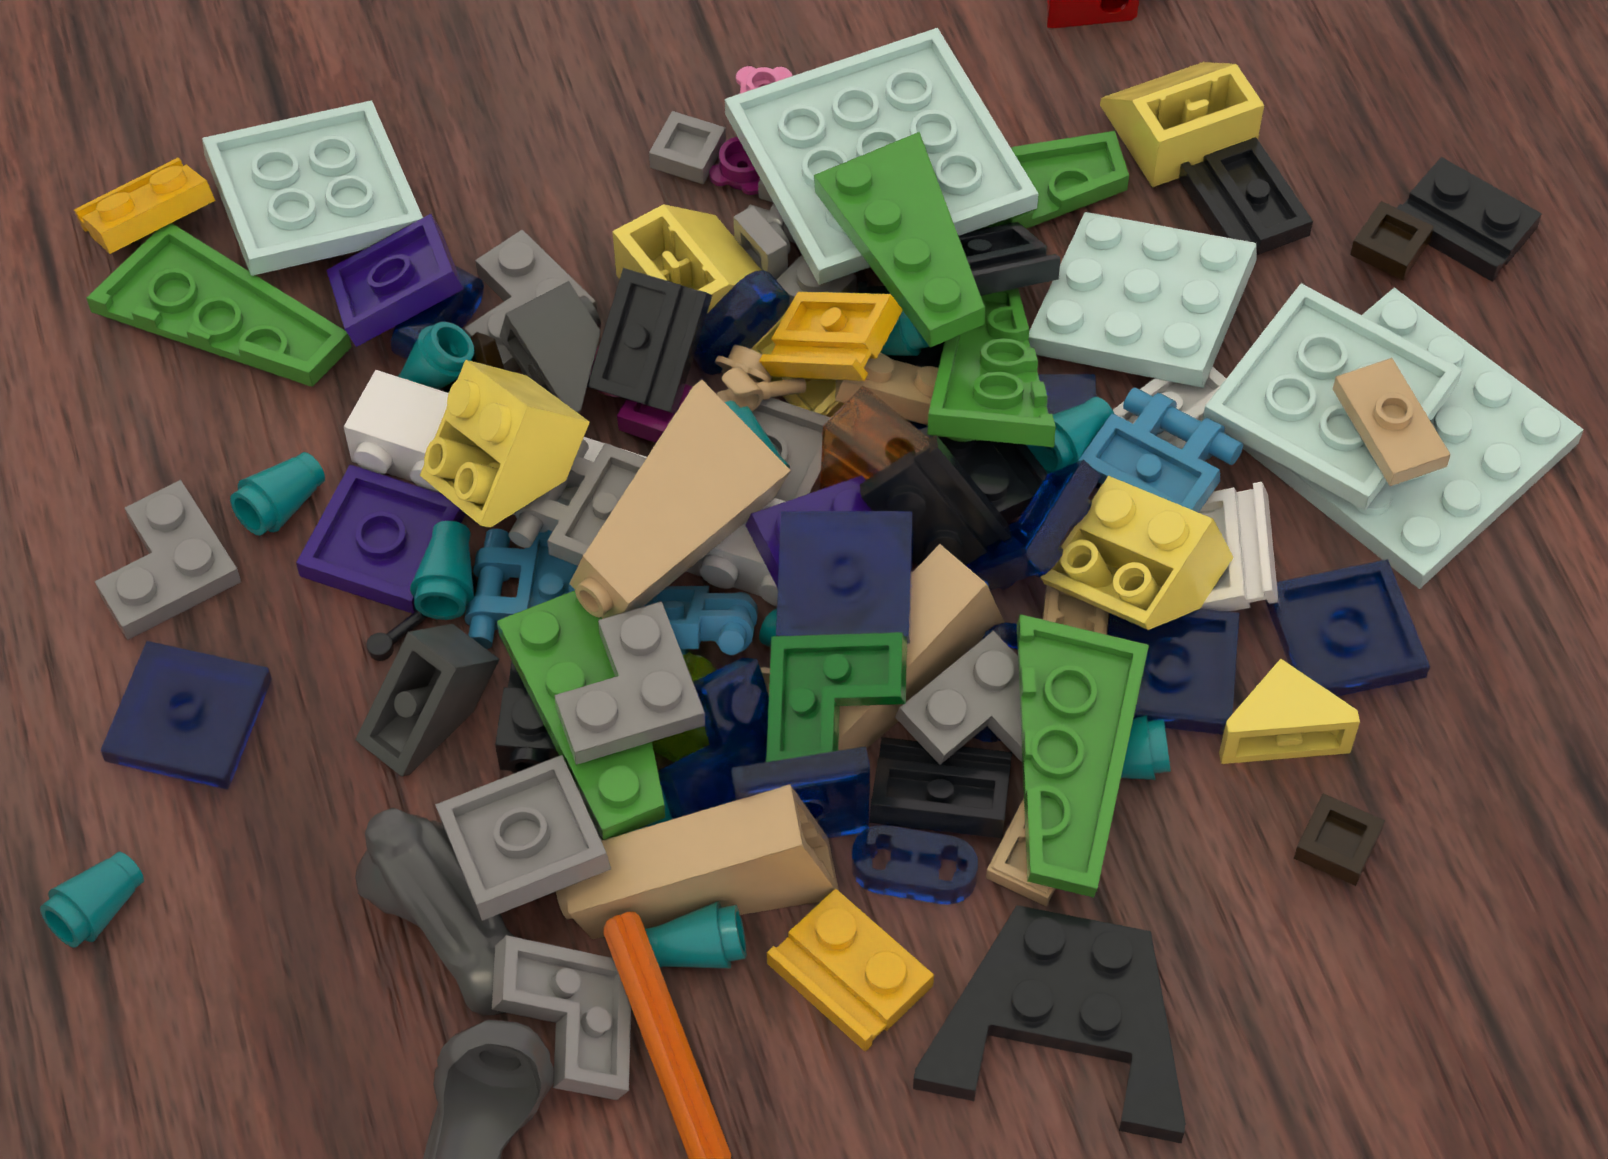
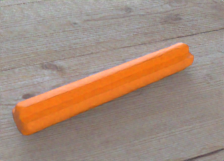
[603,912,731,1159]

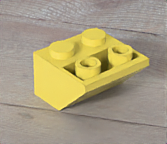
[1100,62,1264,188]
[612,204,782,346]
[420,360,590,528]
[1040,476,1234,630]

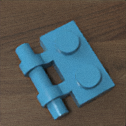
[1078,387,1244,513]
[465,529,578,649]
[643,586,759,655]

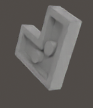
[464,230,597,372]
[95,480,241,640]
[554,601,705,765]
[895,631,1022,765]
[492,935,631,1100]

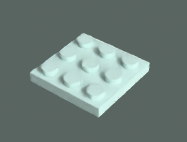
[202,100,423,276]
[1029,212,1257,388]
[1202,283,1462,511]

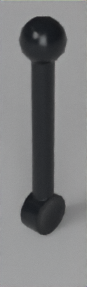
[366,573,476,661]

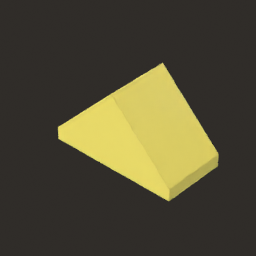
[1219,659,1360,764]

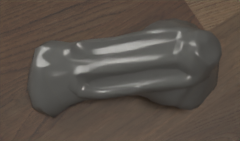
[355,808,515,1016]
[423,1020,554,1159]

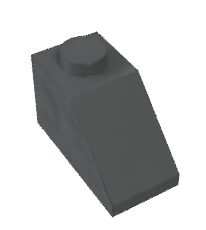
[499,281,601,414]
[355,624,500,777]

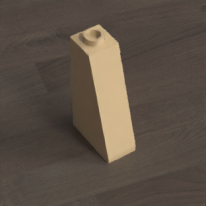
[569,380,791,619]
[832,544,1006,775]
[556,784,839,939]

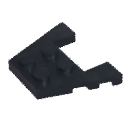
[913,905,1186,1143]

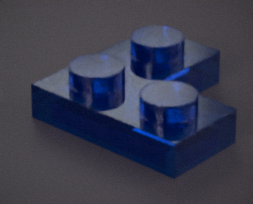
[967,459,1101,591]
[658,658,796,819]

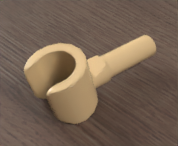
[717,367,806,412]

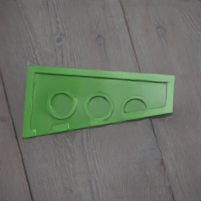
[977,131,1129,230]
[814,132,985,348]
[86,223,352,387]
[927,288,1056,447]
[497,590,665,840]
[1017,614,1149,898]

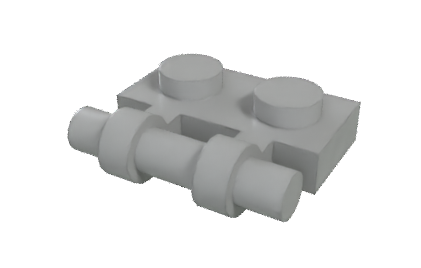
[508,439,646,566]

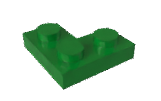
[766,632,907,772]

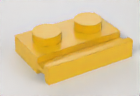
[74,158,216,254]
[759,292,903,381]
[767,888,934,1052]

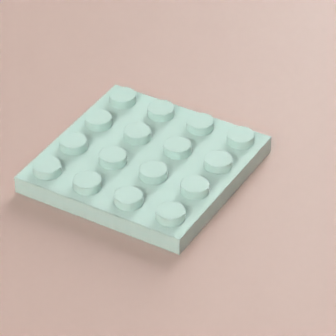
[725,28,1038,285]
[1232,288,1584,589]

